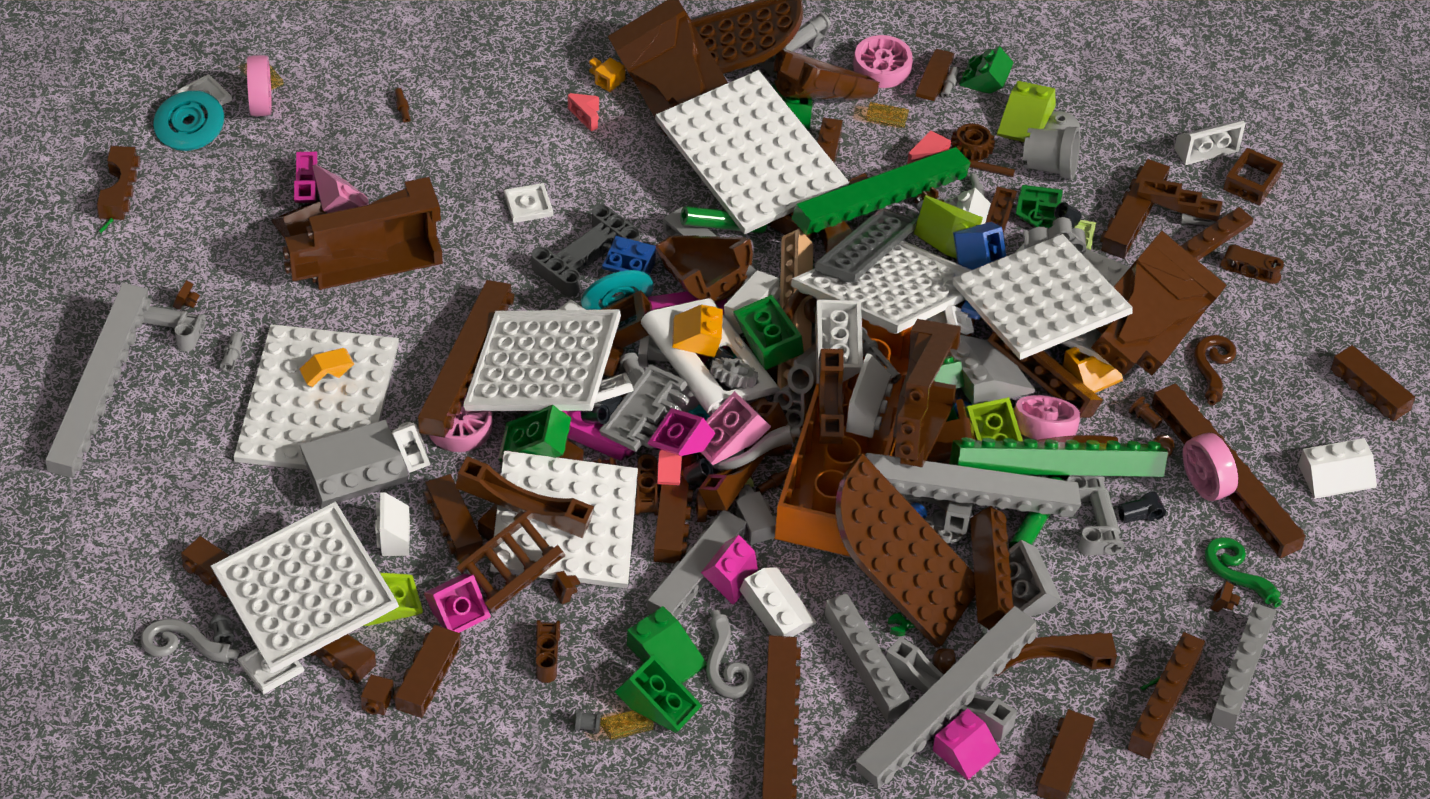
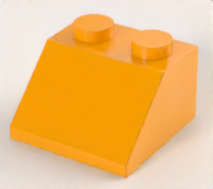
[672,304,723,357]

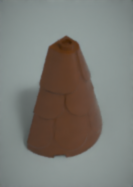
[774,49,880,100]
[654,235,753,302]

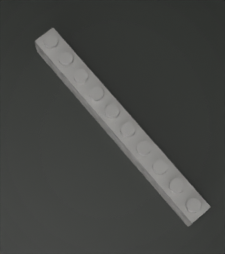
[46,283,151,478]
[865,453,1081,517]
[856,606,1037,789]

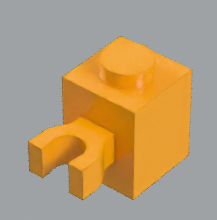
[589,57,625,92]

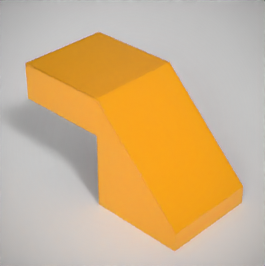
[299,348,354,387]

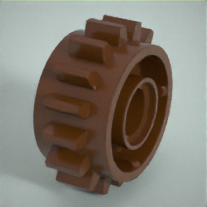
[951,123,995,161]

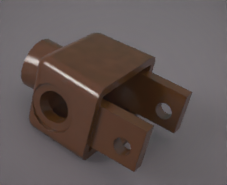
[926,399,975,464]

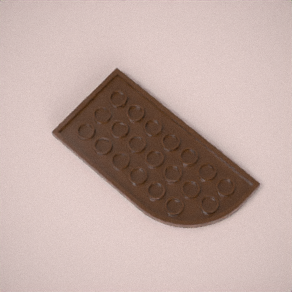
[691,0,803,74]
[836,453,976,648]

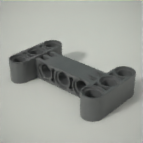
[531,204,640,297]

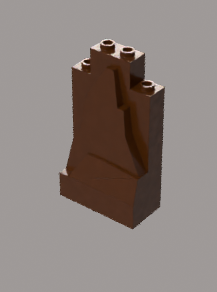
[608,0,728,136]
[282,177,443,290]
[1091,231,1227,376]
[893,319,961,467]

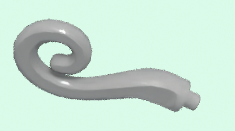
[710,425,801,470]
[706,610,755,699]
[141,619,239,663]

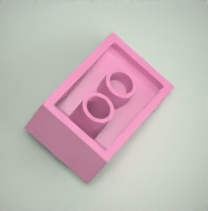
[312,164,369,213]
[701,391,771,465]

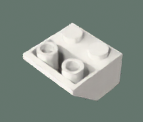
[944,188,991,224]
[375,492,410,556]

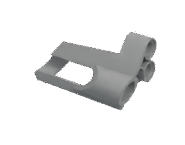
[1023,217,1086,255]
[773,343,817,429]

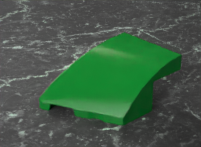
[1016,185,1063,229]

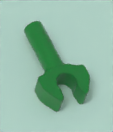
[888,613,916,637]

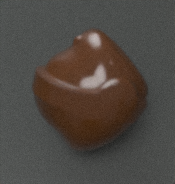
[1152,435,1174,459]
[932,648,956,674]

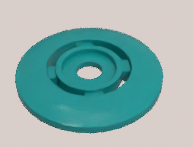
[153,91,224,151]
[581,270,654,310]

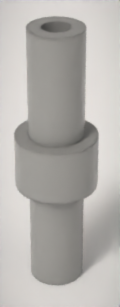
[941,67,959,98]
[969,173,985,196]

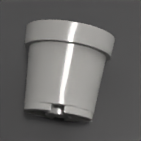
[1023,127,1080,180]

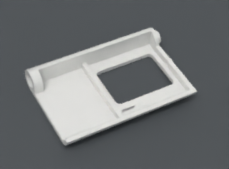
[641,298,780,416]

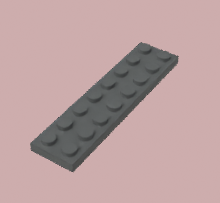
[815,209,918,283]

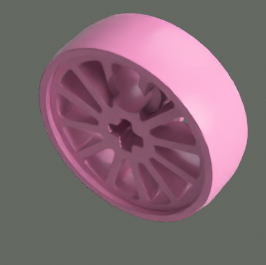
[853,35,913,88]
[247,55,272,117]
[1014,395,1080,440]
[429,401,493,452]
[1183,433,1238,501]

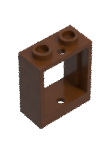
[1223,148,1284,206]
[601,290,652,348]

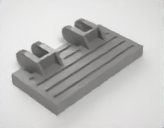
[599,364,689,452]

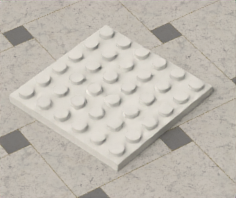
[953,234,1133,360]
[463,309,621,411]
[490,451,638,588]
[211,502,399,673]

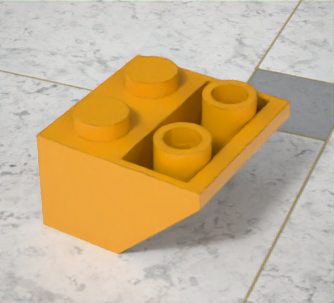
[1063,347,1123,393]

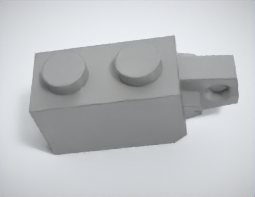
[735,484,776,545]

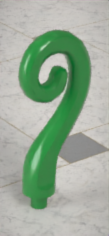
[1204,537,1282,608]

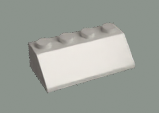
[815,300,863,384]

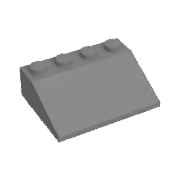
[947,335,1035,405]
[300,420,409,508]

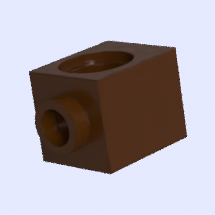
[361,674,394,715]

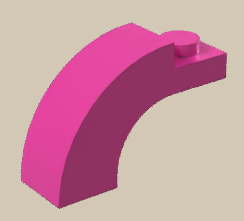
[294,152,318,203]

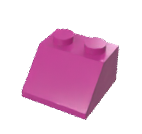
[647,408,716,456]
[701,535,758,604]
[424,573,491,633]
[933,708,1000,780]

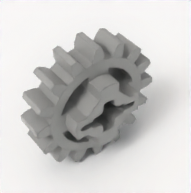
[710,357,758,389]

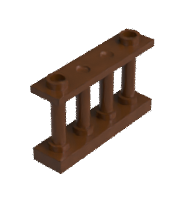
[457,509,566,613]

